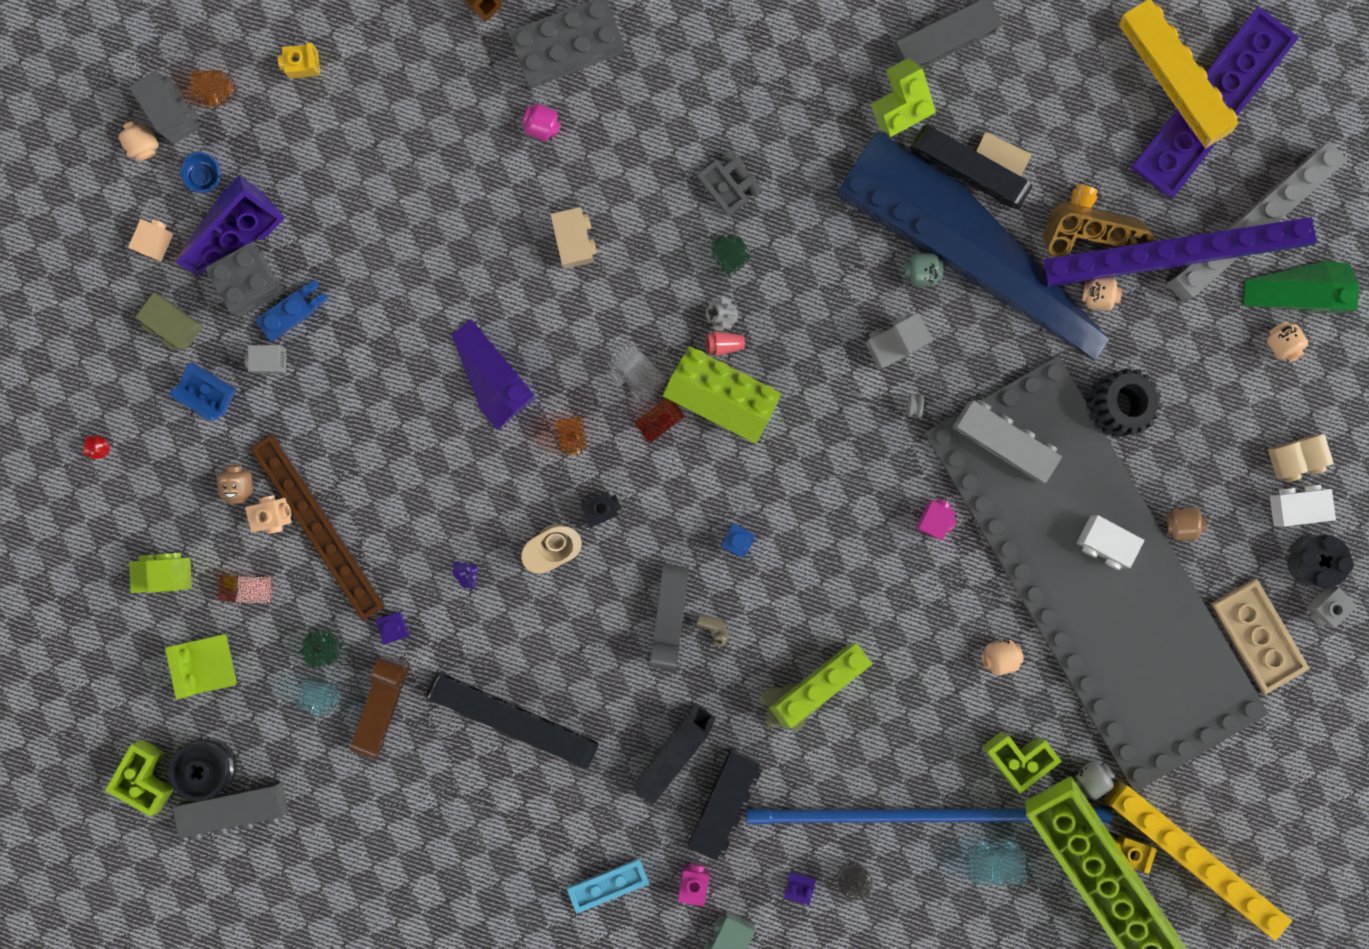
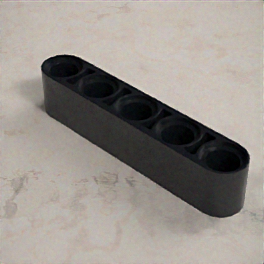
[910,125,1033,210]

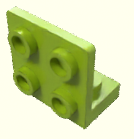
[165,634,237,700]

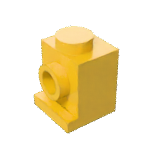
[278,42,320,79]
[1115,834,1157,874]

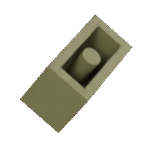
[135,292,204,351]

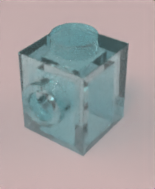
[296,678,341,716]

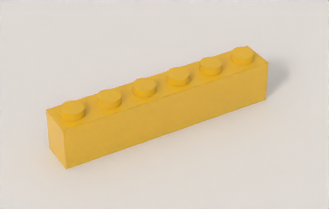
[1119,0,1238,149]

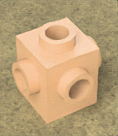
[245,495,292,534]

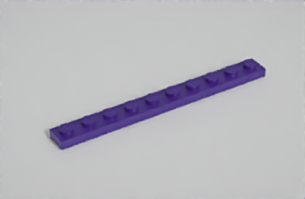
[1043,217,1317,287]

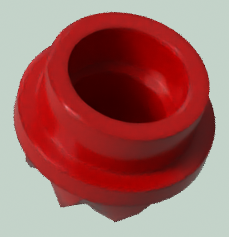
[83,434,110,460]

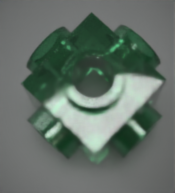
[299,629,343,668]

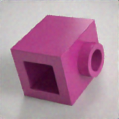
[915,498,957,540]
[678,862,709,906]

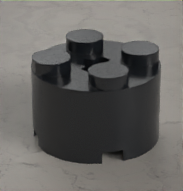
[1287,535,1354,587]

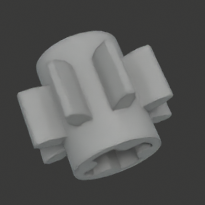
[706,298,738,331]

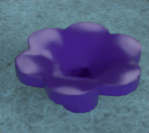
[452,561,478,590]

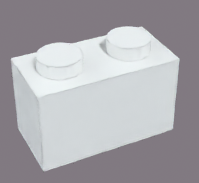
[1270,485,1336,526]
[1076,515,1145,570]

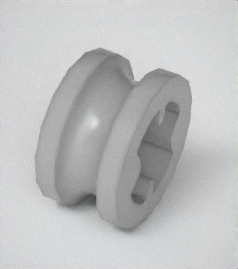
[907,394,924,418]

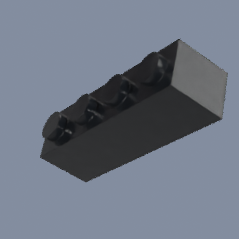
[688,748,762,861]

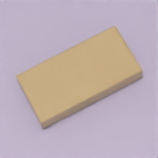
[976,132,1032,176]

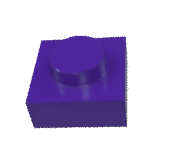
[375,611,410,645]

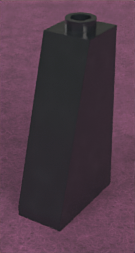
[632,702,716,805]

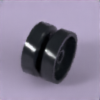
[168,738,237,801]

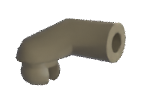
[696,614,729,647]

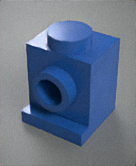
[721,523,755,558]

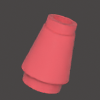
[706,331,745,357]

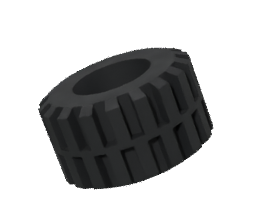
[1087,368,1162,437]

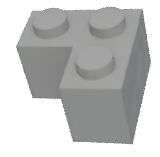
[865,312,933,370]

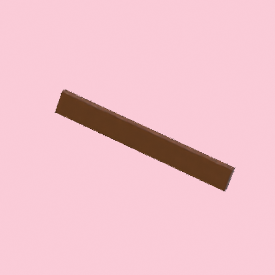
[250,434,386,621]

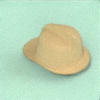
[521,524,582,573]

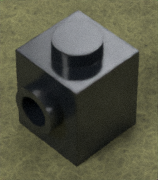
[580,491,622,528]

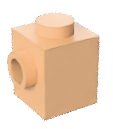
[128,218,173,262]

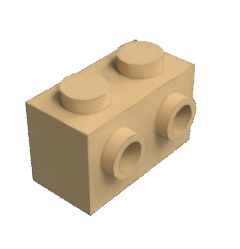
[551,207,597,269]

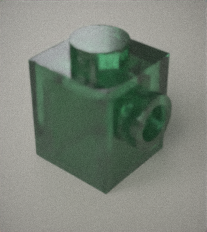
[710,233,751,278]

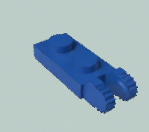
[255,280,329,342]

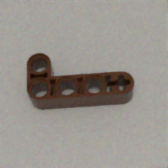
[350,655,410,760]

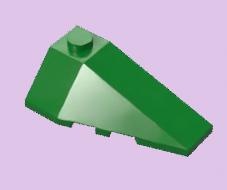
[1242,261,1359,315]

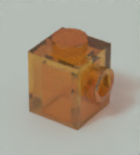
[191,70,234,107]
[556,416,588,456]

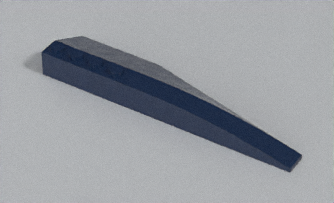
[836,131,1109,361]

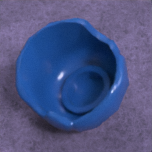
[180,152,221,194]

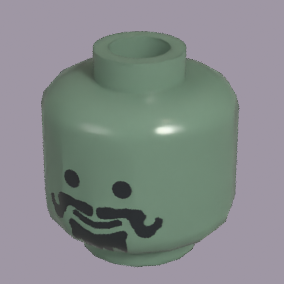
[904,253,943,287]

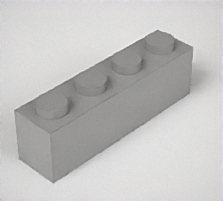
[952,399,1062,483]

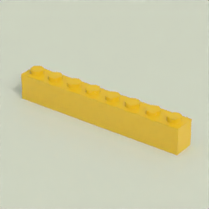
[1103,780,1292,941]

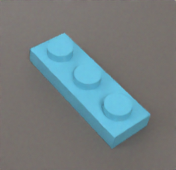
[567,857,650,914]

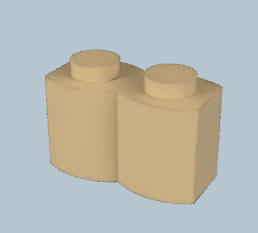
[1268,434,1334,482]

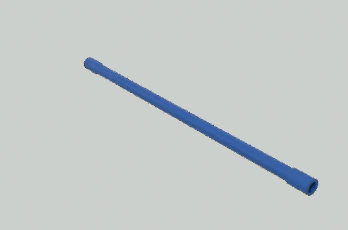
[746,807,1112,825]

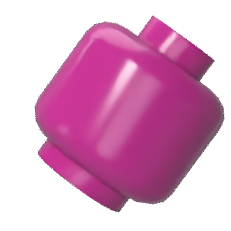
[521,103,561,142]

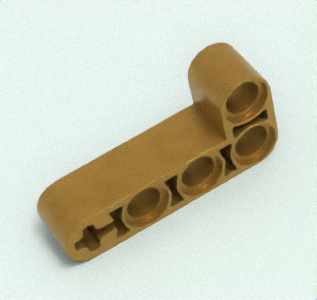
[1043,202,1154,257]

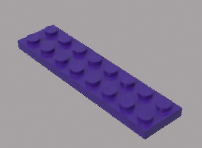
[1130,6,1299,200]

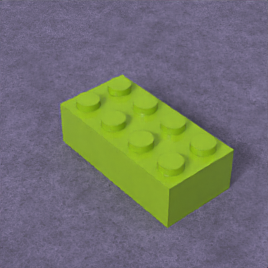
[663,346,782,444]

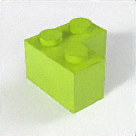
[871,58,936,137]
[129,553,192,593]
[982,731,1062,794]
[105,740,174,817]

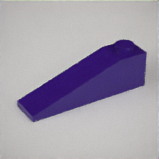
[175,175,285,276]

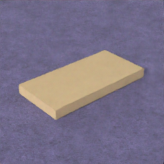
[1210,578,1310,695]

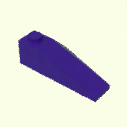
[451,319,537,430]

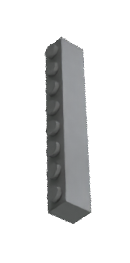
[1166,141,1347,302]

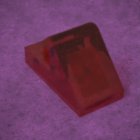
[635,398,685,444]

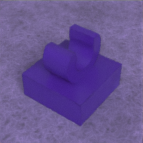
[784,870,816,905]

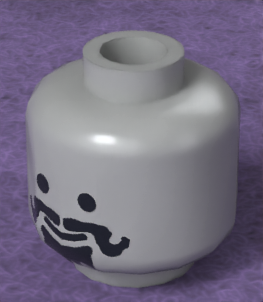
[1074,760,1115,800]

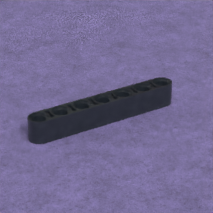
[425,671,600,769]

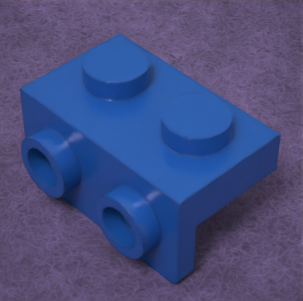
[169,362,236,421]

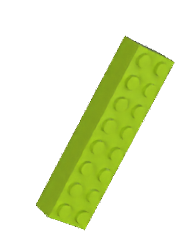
[1025,776,1186,949]

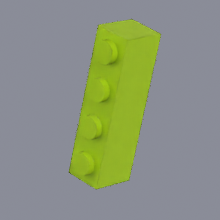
[769,643,872,729]

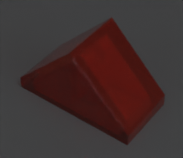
[218,574,273,603]

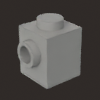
[244,345,286,374]
[1306,587,1357,628]

